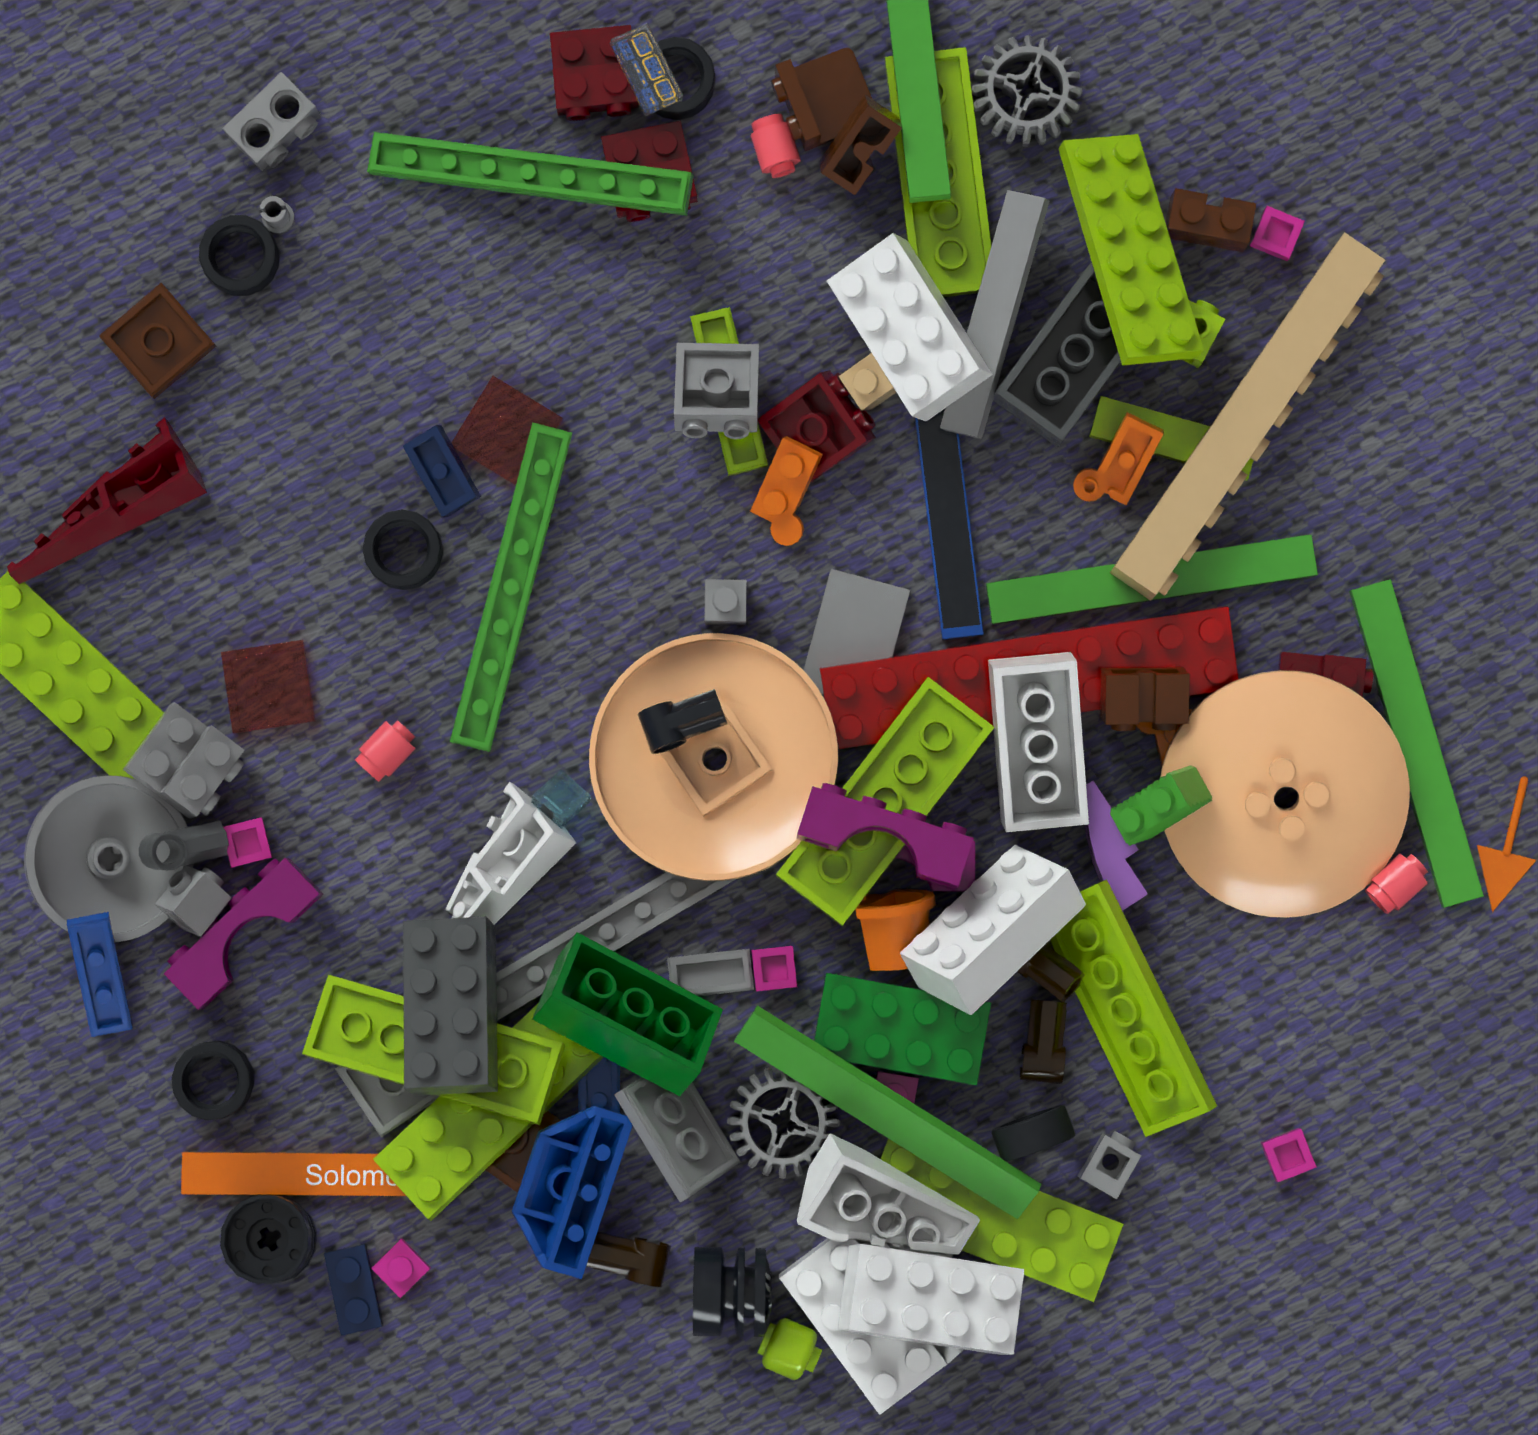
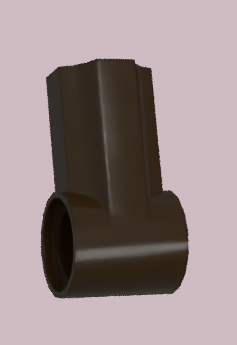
[1017,942,1085,1003]
[1020,999,1067,1084]
[586,1231,671,1287]

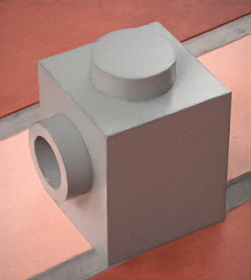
[155,866,232,937]

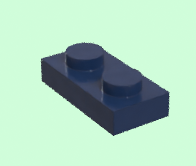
[403,425,481,517]
[324,1244,383,1336]

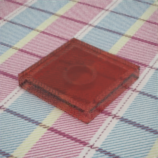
[451,376,563,486]
[221,640,316,734]

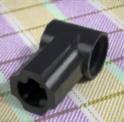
[638,689,727,754]

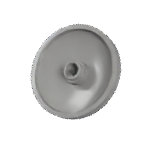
[24,776,194,942]

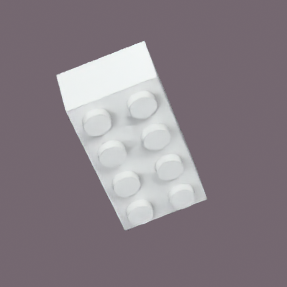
[827,233,993,421]
[988,652,1089,832]
[900,845,1086,1015]
[779,1238,947,1415]
[838,1244,1024,1355]

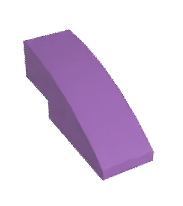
[1085,780,1148,911]

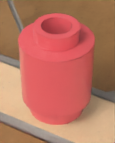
[750,114,801,178]
[355,720,416,782]
[1365,853,1428,914]

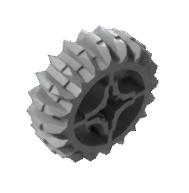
[972,35,1082,147]
[727,1067,840,1179]

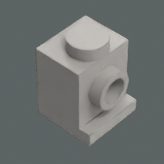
[1077,1131,1141,1199]

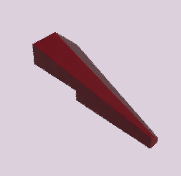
[7,417,207,584]

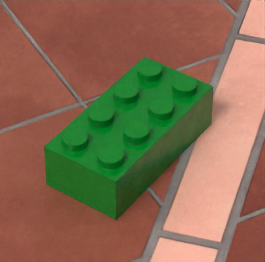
[532,932,723,1096]
[814,973,991,1085]

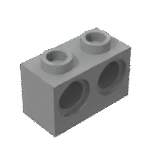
[222,72,320,171]

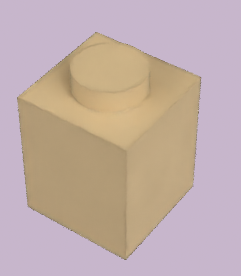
[838,353,896,411]

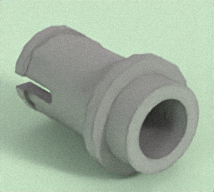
[260,196,295,234]

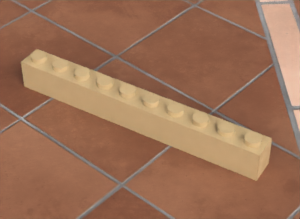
[1110,232,1385,601]

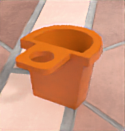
[856,889,936,971]

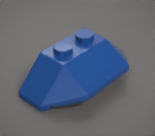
[512,1105,633,1279]

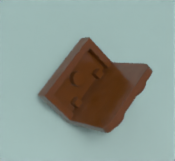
[771,48,872,151]

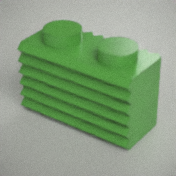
[1110,766,1212,846]

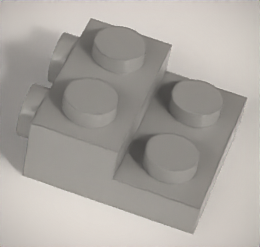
[674,343,759,439]
[123,702,244,819]

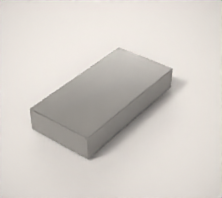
[667,949,754,996]

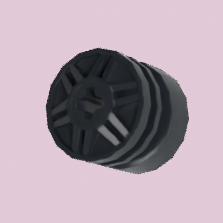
[220,1195,317,1284]
[693,1247,772,1337]

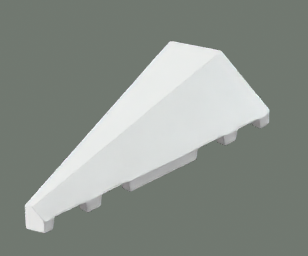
[445,782,576,925]

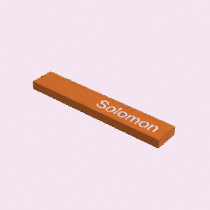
[181,1152,406,1196]

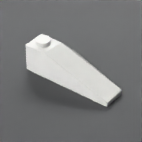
[797,1133,980,1255]

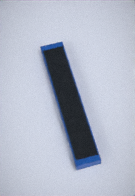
[915,409,984,640]

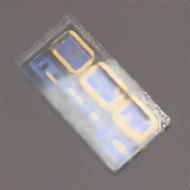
[609,23,684,116]

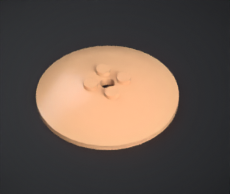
[589,633,838,881]
[1160,670,1410,918]

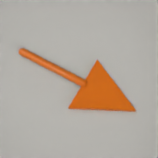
[1477,776,1536,912]

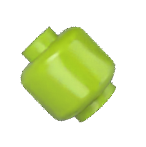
[757,1318,822,1380]

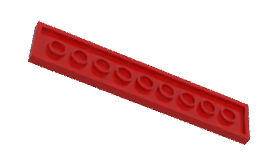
[820,606,1239,749]

